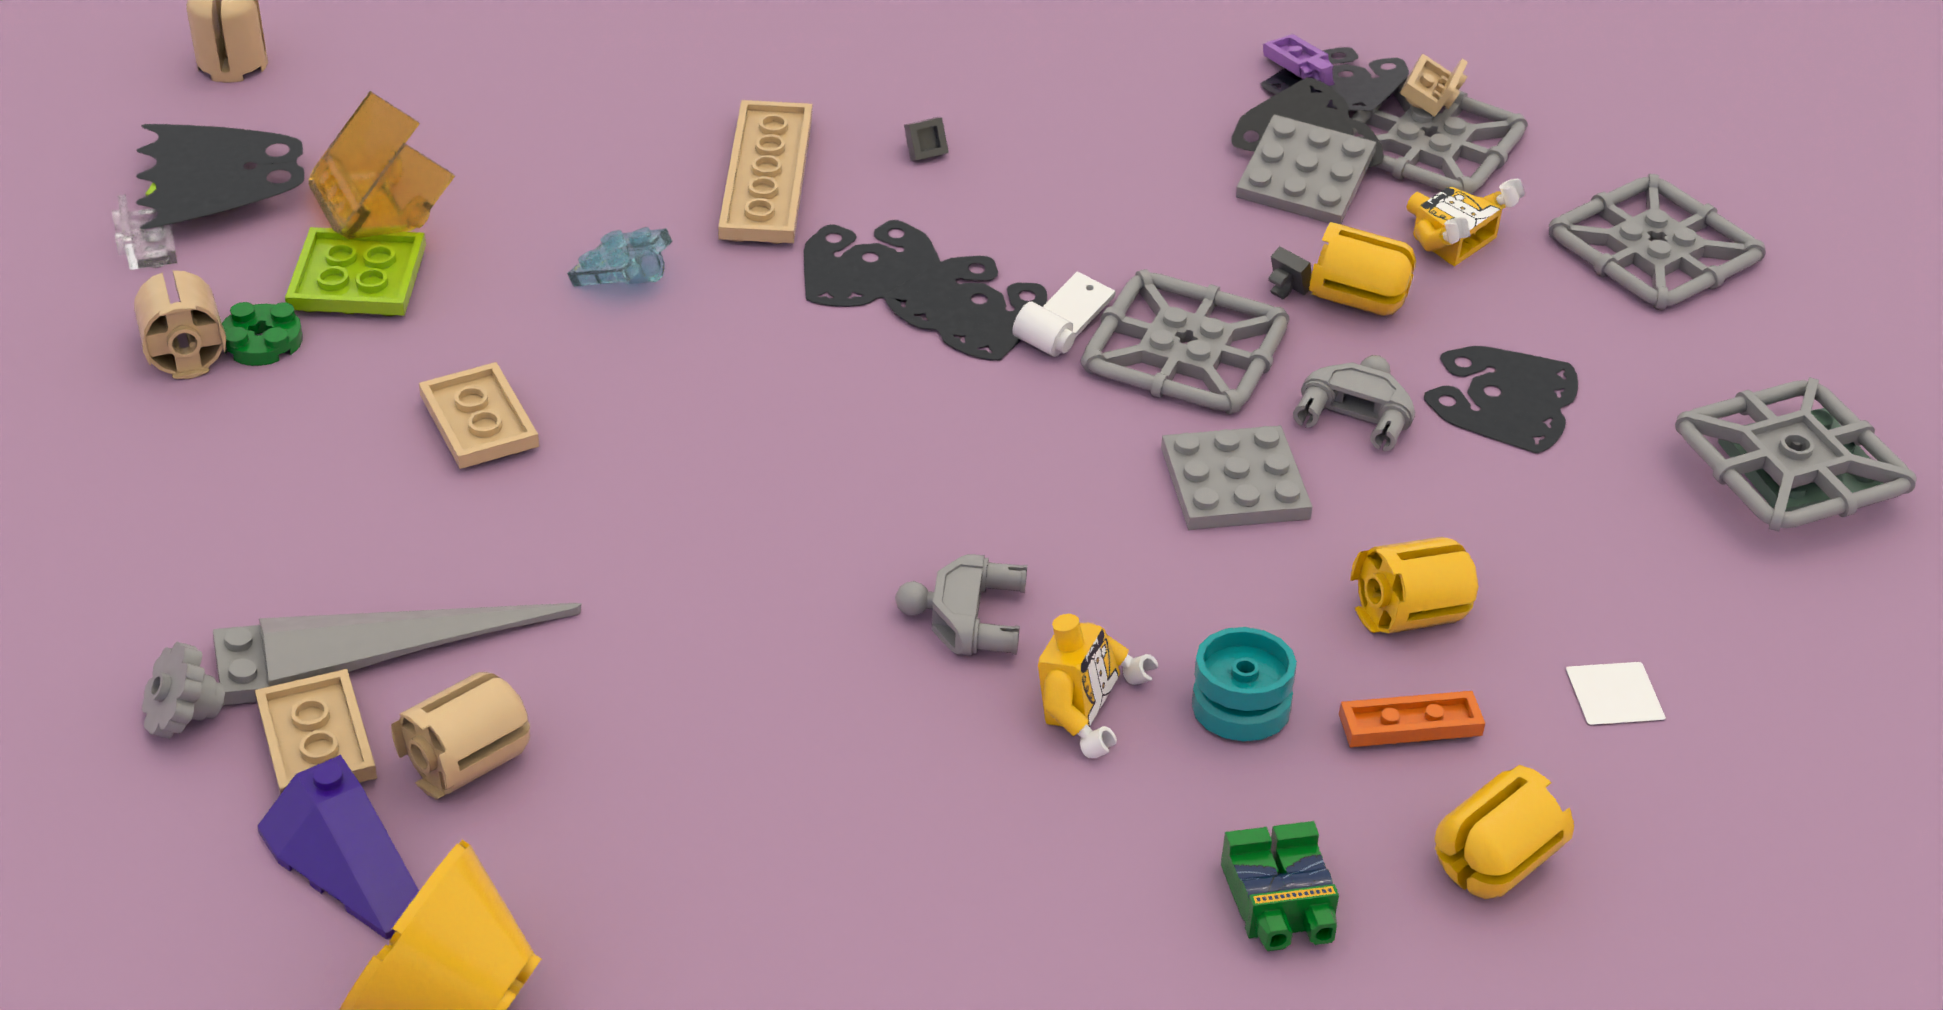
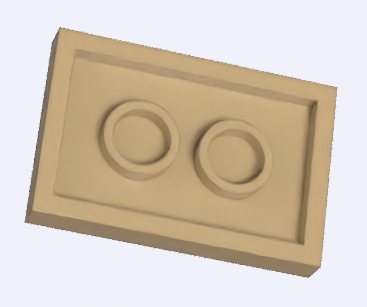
[419,362,539,469]
[255,669,377,795]

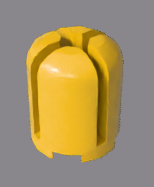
[1309,222,1416,316]
[1350,537,1478,634]
[1434,765,1574,899]

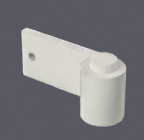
[1012,271,1116,357]

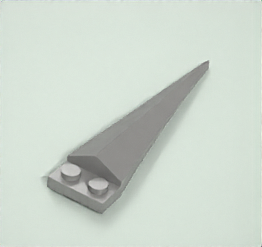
[213,603,582,706]

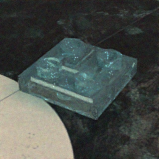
[567,227,673,287]

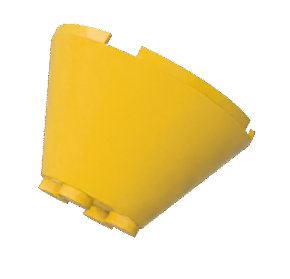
[339,839,542,1010]

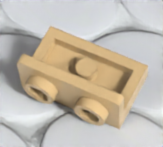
[1399,53,1468,117]

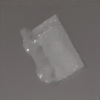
[112,195,177,270]

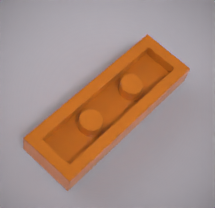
[1339,690,1486,747]

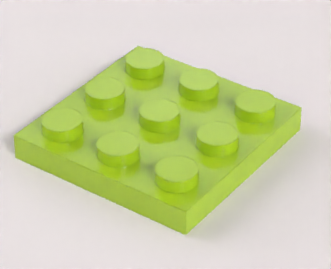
[285,227,426,316]

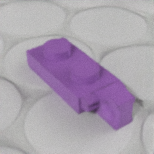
[1263,34,1334,86]

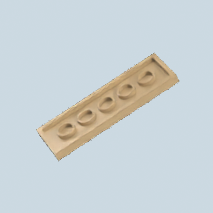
[718,100,813,244]

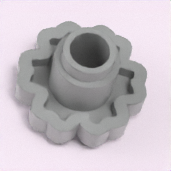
[142,642,225,739]

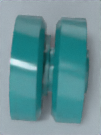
[1192,627,1297,741]

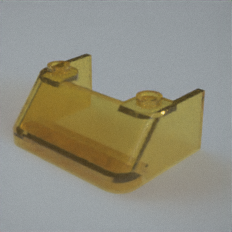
[308,91,455,239]

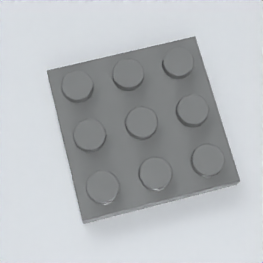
[1236,115,1376,224]
[1161,425,1313,530]

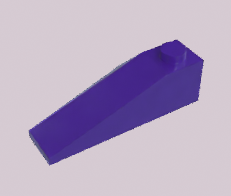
[257,755,419,940]

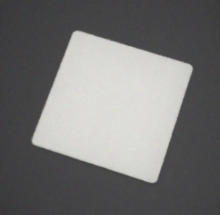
[1566,662,1666,725]

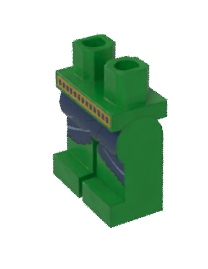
[1221,821,1339,951]

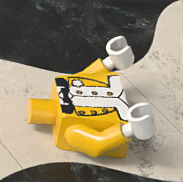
[1407,179,1525,267]
[1038,614,1158,758]

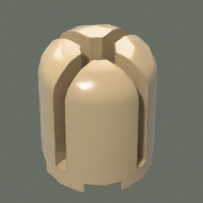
[186,0,268,83]
[134,270,226,379]
[391,672,530,799]

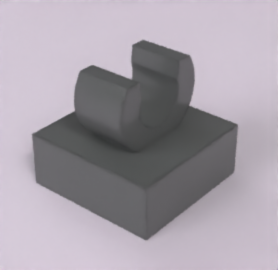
[904,117,949,161]
[1268,246,1312,299]

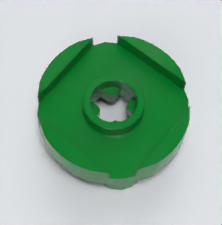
[222,302,303,366]

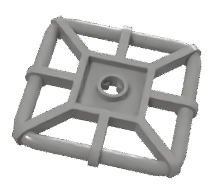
[1352,77,1528,195]
[1549,174,1766,310]
[1081,269,1290,414]
[1675,377,1917,532]

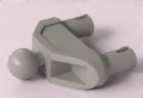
[1293,355,1415,451]
[895,554,1027,656]

